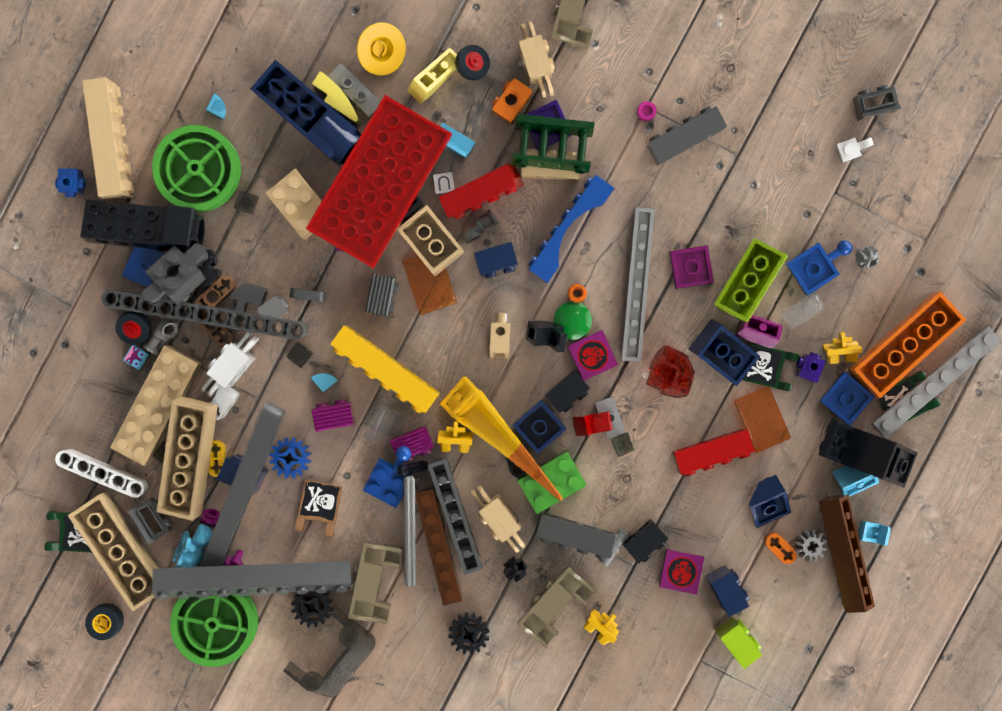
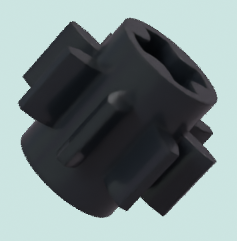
[503,557,527,582]

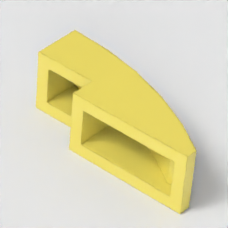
[312,71,360,125]

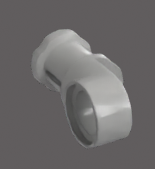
[143,319,178,356]

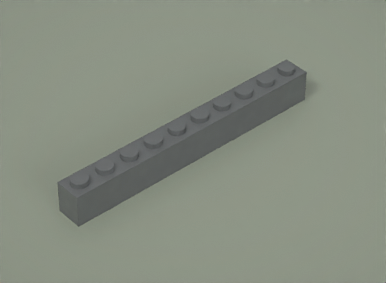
[152,561,351,600]

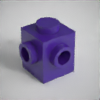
[795,352,825,383]

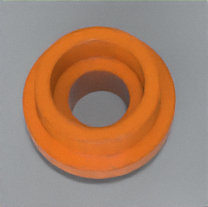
[568,284,587,303]

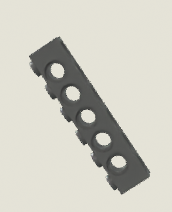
[428,457,483,575]

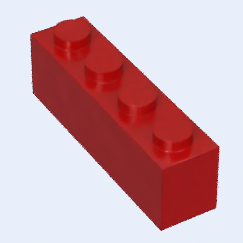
[672,428,755,477]

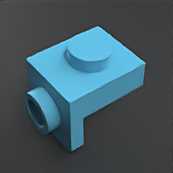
[858,520,891,546]

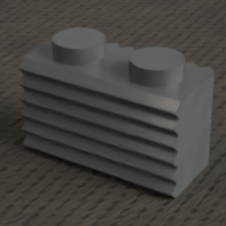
[365,274,399,316]

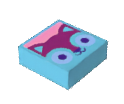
[123,345,150,370]

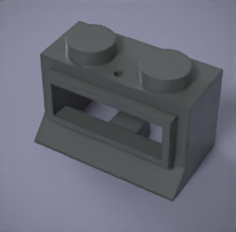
[853,85,901,121]
[128,497,173,544]

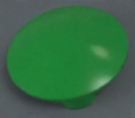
[554,302,592,340]

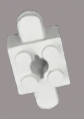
[201,332,259,398]

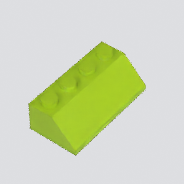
[714,238,788,323]

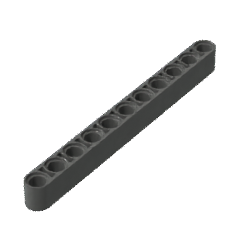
[101,290,309,339]
[200,402,285,567]

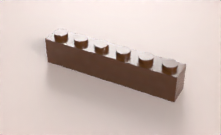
[415,487,463,606]
[819,494,875,613]

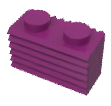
[735,314,783,348]
[311,399,355,432]
[390,425,434,463]

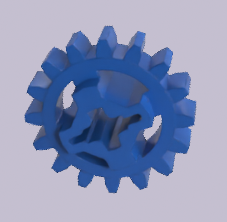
[269,437,312,479]

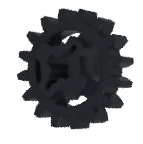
[291,591,333,628]
[448,612,490,655]

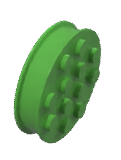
[152,125,241,212]
[170,595,258,667]

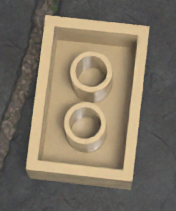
[265,169,322,240]
[397,205,465,276]

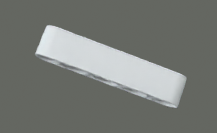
[55,449,149,498]

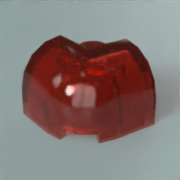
[646,345,695,398]

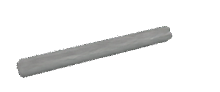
[404,476,416,586]

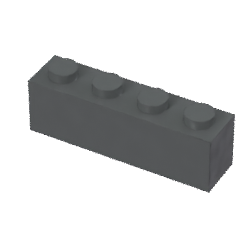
[647,106,727,166]
[536,513,618,560]

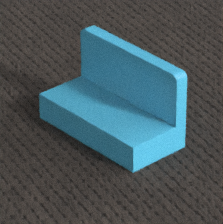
[441,123,476,160]
[832,466,879,497]

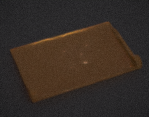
[402,256,458,315]
[734,386,791,453]

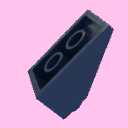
[688,319,760,386]

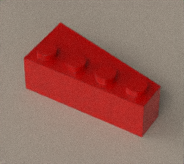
[438,164,524,220]

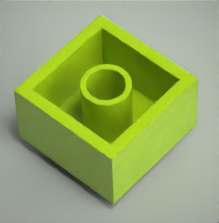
[715,616,763,669]

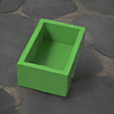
[517,450,586,514]

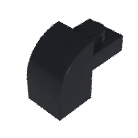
[196,250,222,289]
[525,321,567,352]

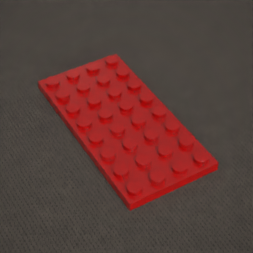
[306,95,453,269]

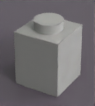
[257,296,290,318]

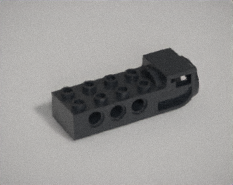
[80,199,205,252]

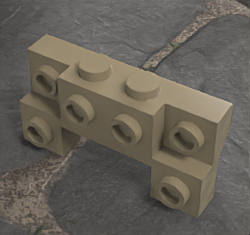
[551,0,593,50]
[348,541,403,624]
[517,565,597,648]

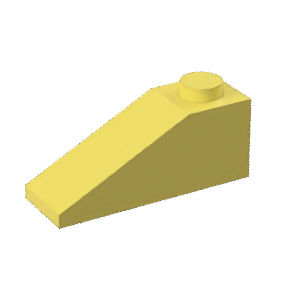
[407,48,457,104]

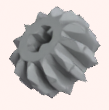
[794,529,827,562]

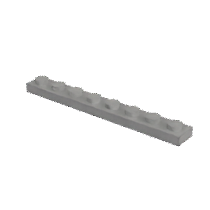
[621,207,655,362]
[871,326,1001,438]

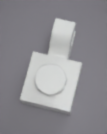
[836,138,874,163]

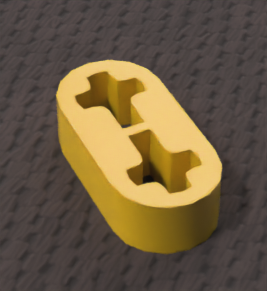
[208,440,226,477]

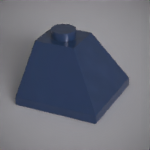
[749,475,791,528]

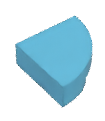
[206,93,226,120]
[311,373,338,392]

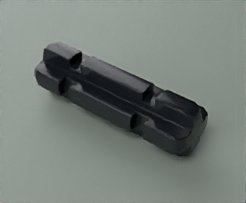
[397,460,428,476]

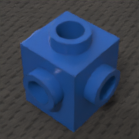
[55,169,86,197]

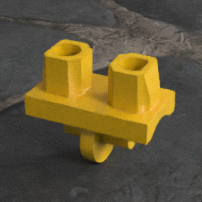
[823,332,862,364]
[438,421,473,453]
[584,608,619,645]

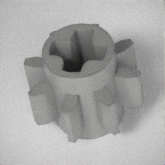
[855,246,880,269]

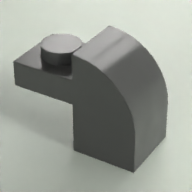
[230,284,269,321]

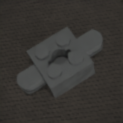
[142,244,208,306]

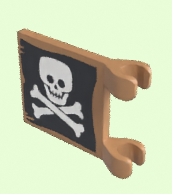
[295,480,343,537]

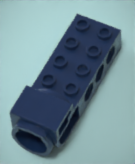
[250,60,361,166]

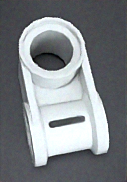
[211,386,240,420]

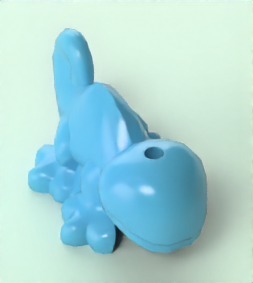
[172,524,213,568]

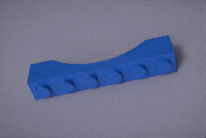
[528,175,615,283]

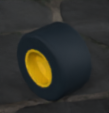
[85,603,124,640]

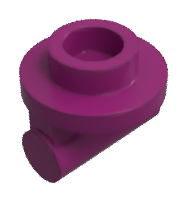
[200,509,220,528]
[224,550,243,566]

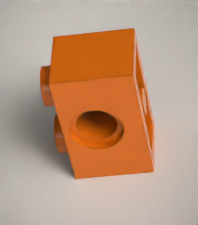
[491,78,533,125]

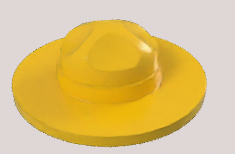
[356,22,406,76]

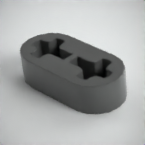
[289,288,326,302]

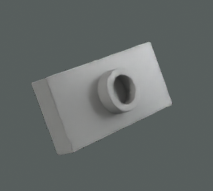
[595,396,626,439]

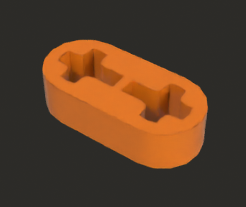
[764,532,797,564]

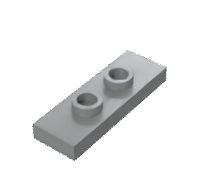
[328,63,381,118]

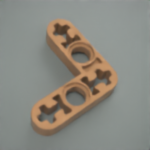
[193,276,236,347]

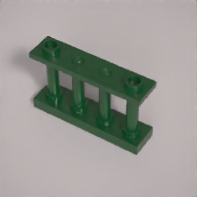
[512,114,595,174]

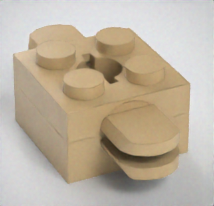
[518,21,555,99]
[471,485,526,553]

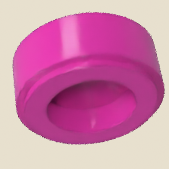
[637,101,656,122]

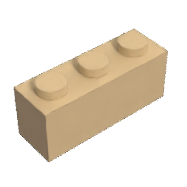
[521,149,579,181]

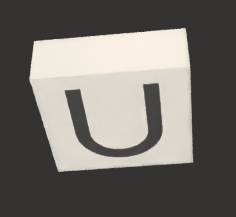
[433,172,455,195]

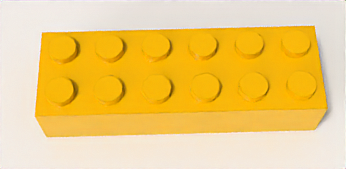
[330,325,440,413]

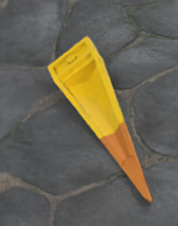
[440,376,563,500]

